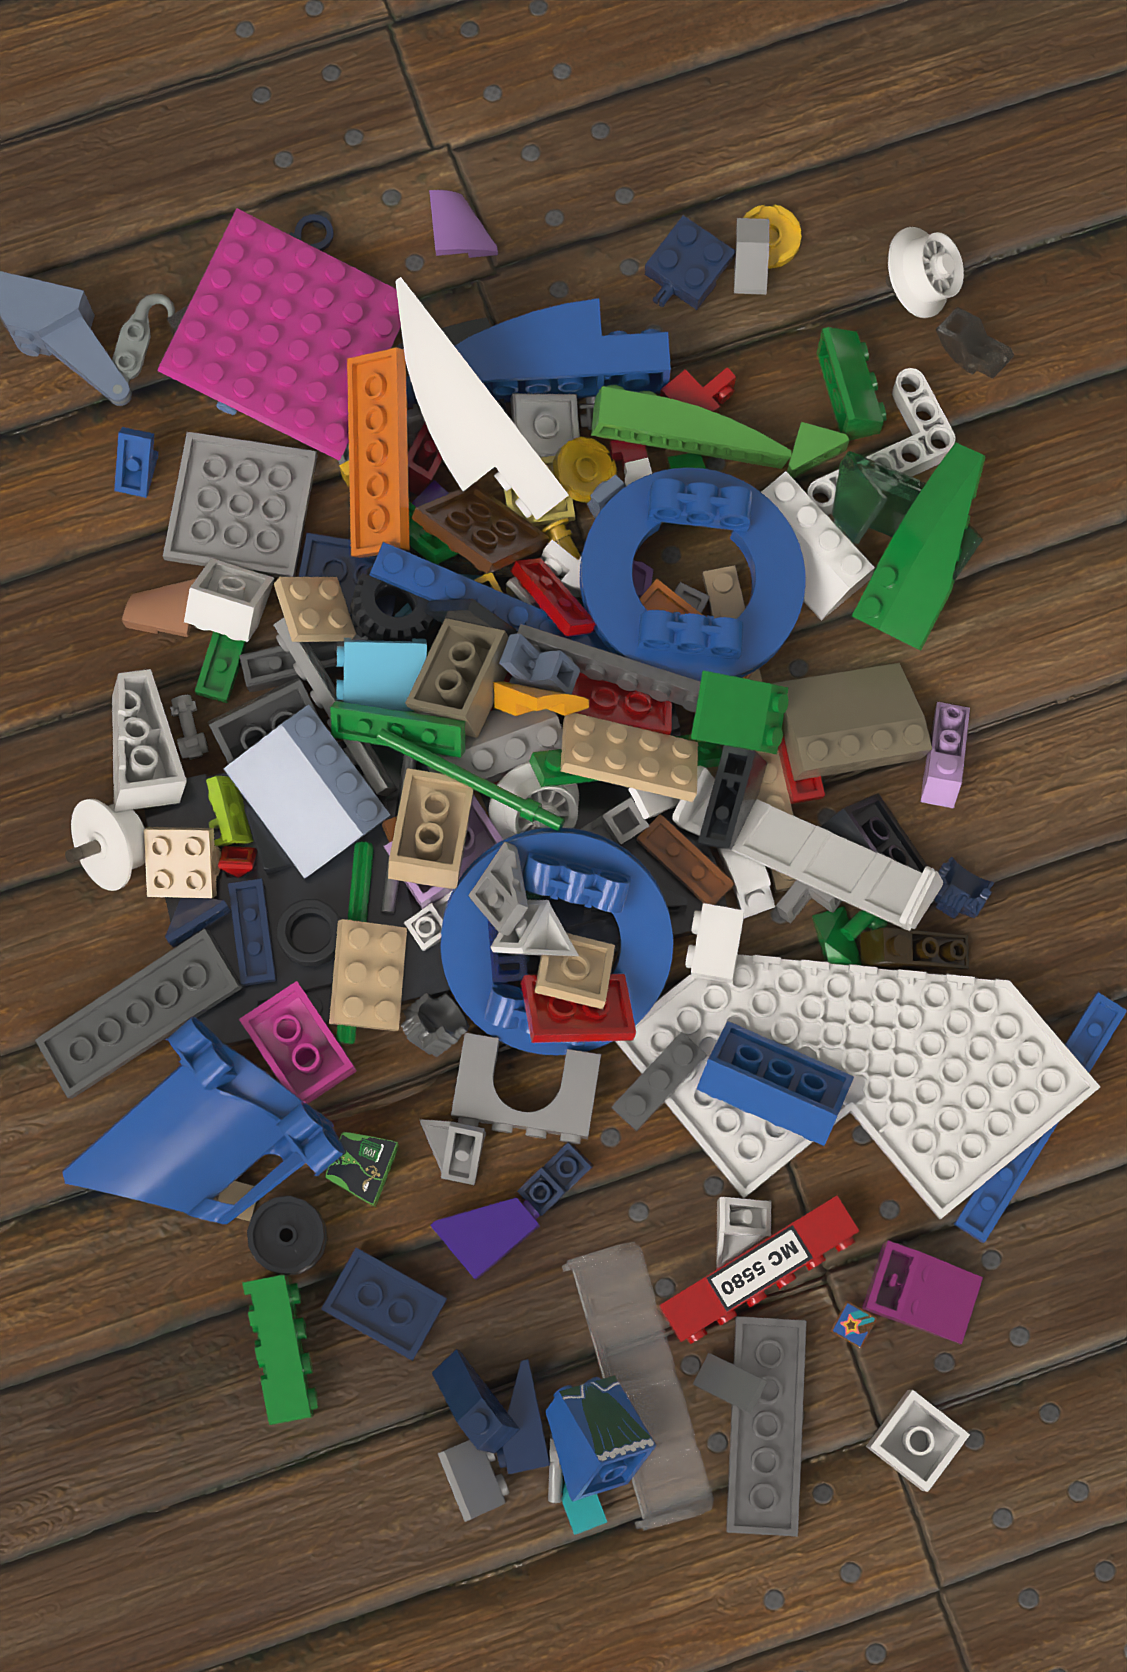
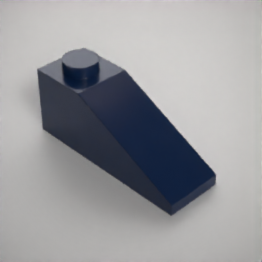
[432,1349,520,1453]
[497,1359,550,1474]

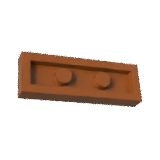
[636,814,735,905]

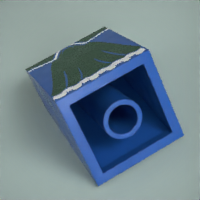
[545,1375,656,1502]

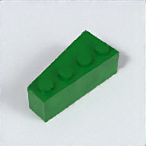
[242,1275,319,1425]

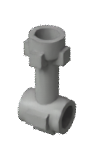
[170,695,209,760]

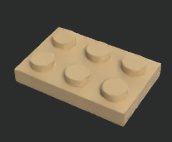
[329,919,407,1031]

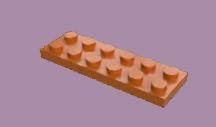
[347,348,410,558]

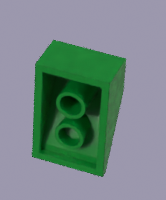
[691,671,789,754]

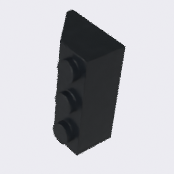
[820,793,928,873]

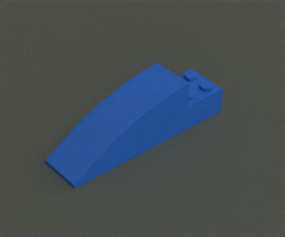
[406,298,671,408]

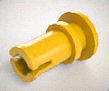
[541,518,581,560]

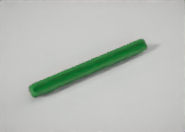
[336,842,374,1045]

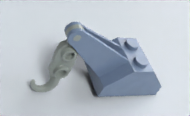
[0,271,175,406]

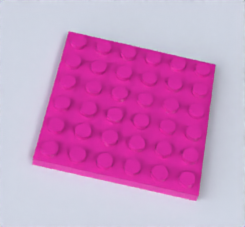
[157,208,401,460]

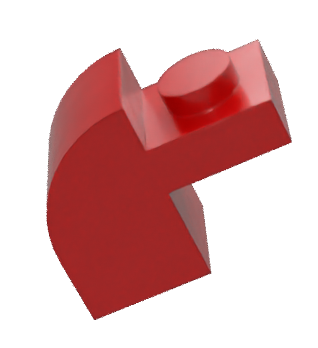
[660,367,736,414]

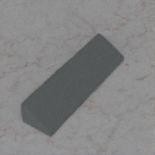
[240,627,367,692]

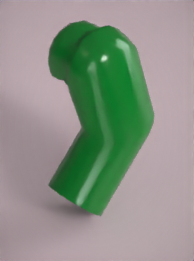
[841,910,888,941]

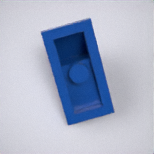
[114,427,158,498]

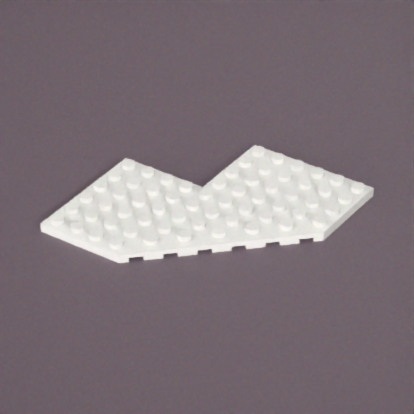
[615,954,1100,1219]

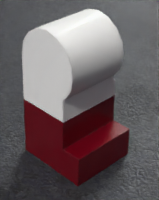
[609,440,652,487]

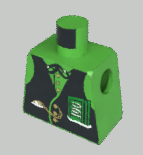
[325,1132,399,1207]

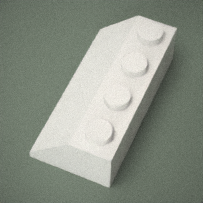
[761,471,875,621]

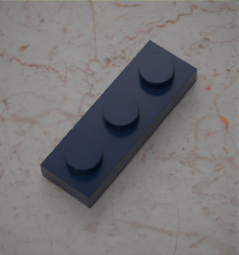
[228,879,276,986]

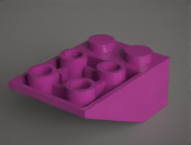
[862,1241,983,1344]

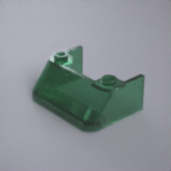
[831,451,983,582]

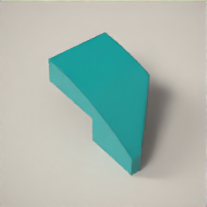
[561,1482,607,1535]

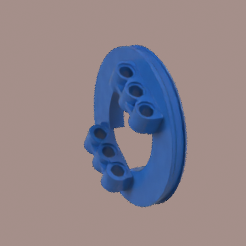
[580,468,806,682]
[441,828,673,1055]

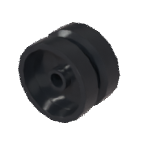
[247,1196,328,1276]

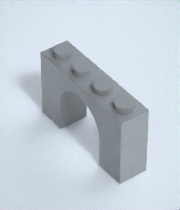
[451,1033,601,1144]

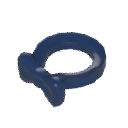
[289,214,334,251]

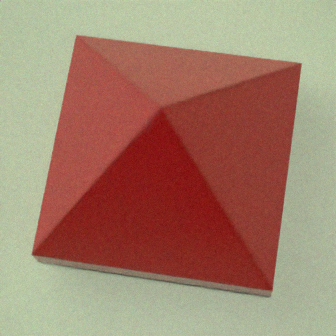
[218,846,257,878]

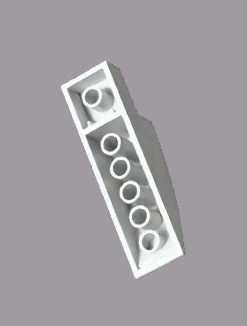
[395,277,568,520]

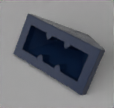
[165,898,232,948]

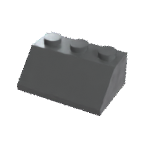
[208,677,320,764]

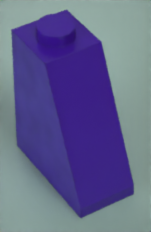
[430,1198,540,1280]

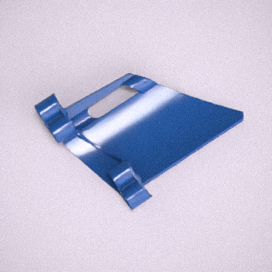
[62,1017,345,1225]

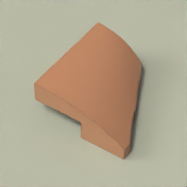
[122,578,197,637]

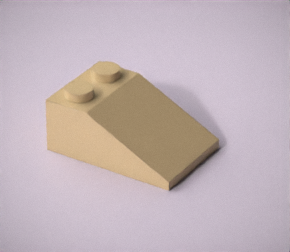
[388,768,474,889]

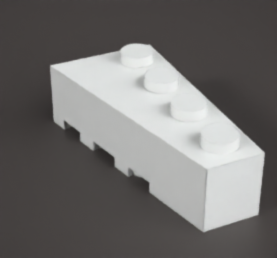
[112,669,186,812]

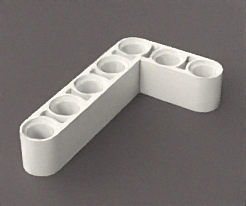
[807,368,955,515]

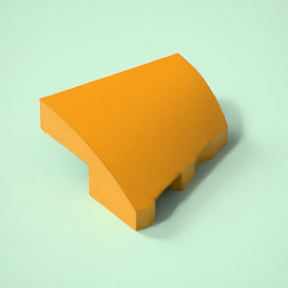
[493,681,589,716]

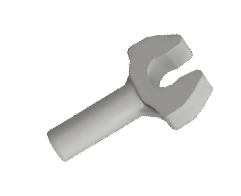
[548,1434,563,1503]

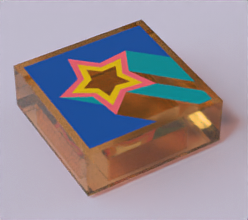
[829,1301,877,1349]

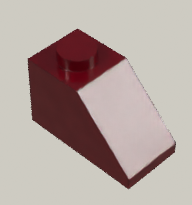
[407,420,443,496]

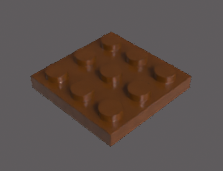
[412,483,549,574]

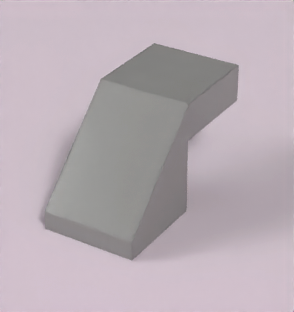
[734,218,769,295]
[776,880,842,924]

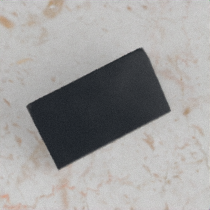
[244,805,294,875]

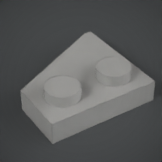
[468,842,528,936]

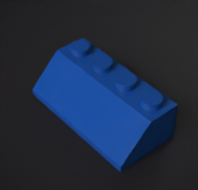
[696,1021,854,1146]

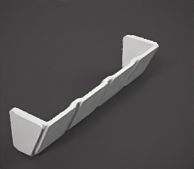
[673,765,943,931]

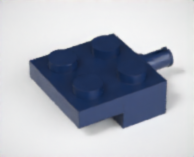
[644,215,736,310]

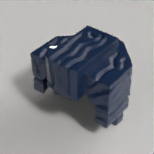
[934,857,994,919]

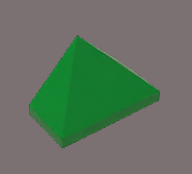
[812,906,861,966]

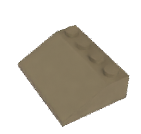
[773,663,932,781]

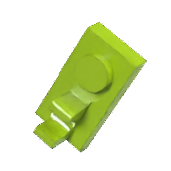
[206,776,253,846]

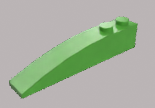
[591,385,792,469]

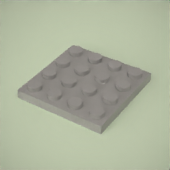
[163,432,317,578]

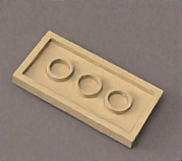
[561,713,698,802]

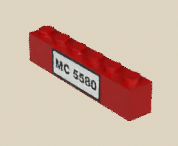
[658,1196,859,1344]

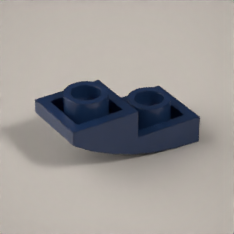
[517,1142,594,1216]

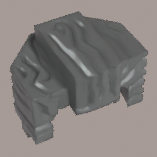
[401,993,470,1057]

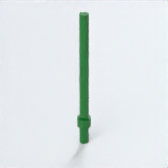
[376,728,565,831]

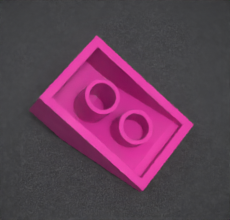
[239,981,357,1104]

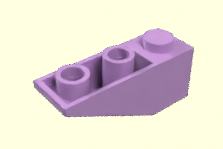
[920,702,970,808]

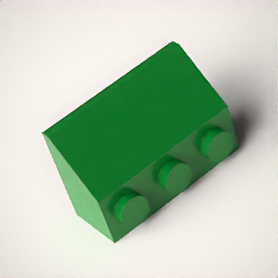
[817,327,887,441]

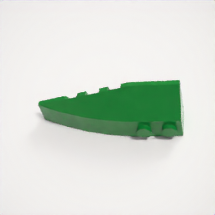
[852,442,986,651]

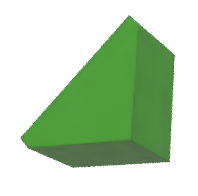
[787,422,849,478]

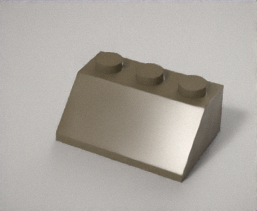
[405,618,509,738]

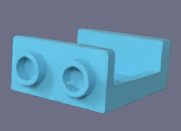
[336,638,427,711]

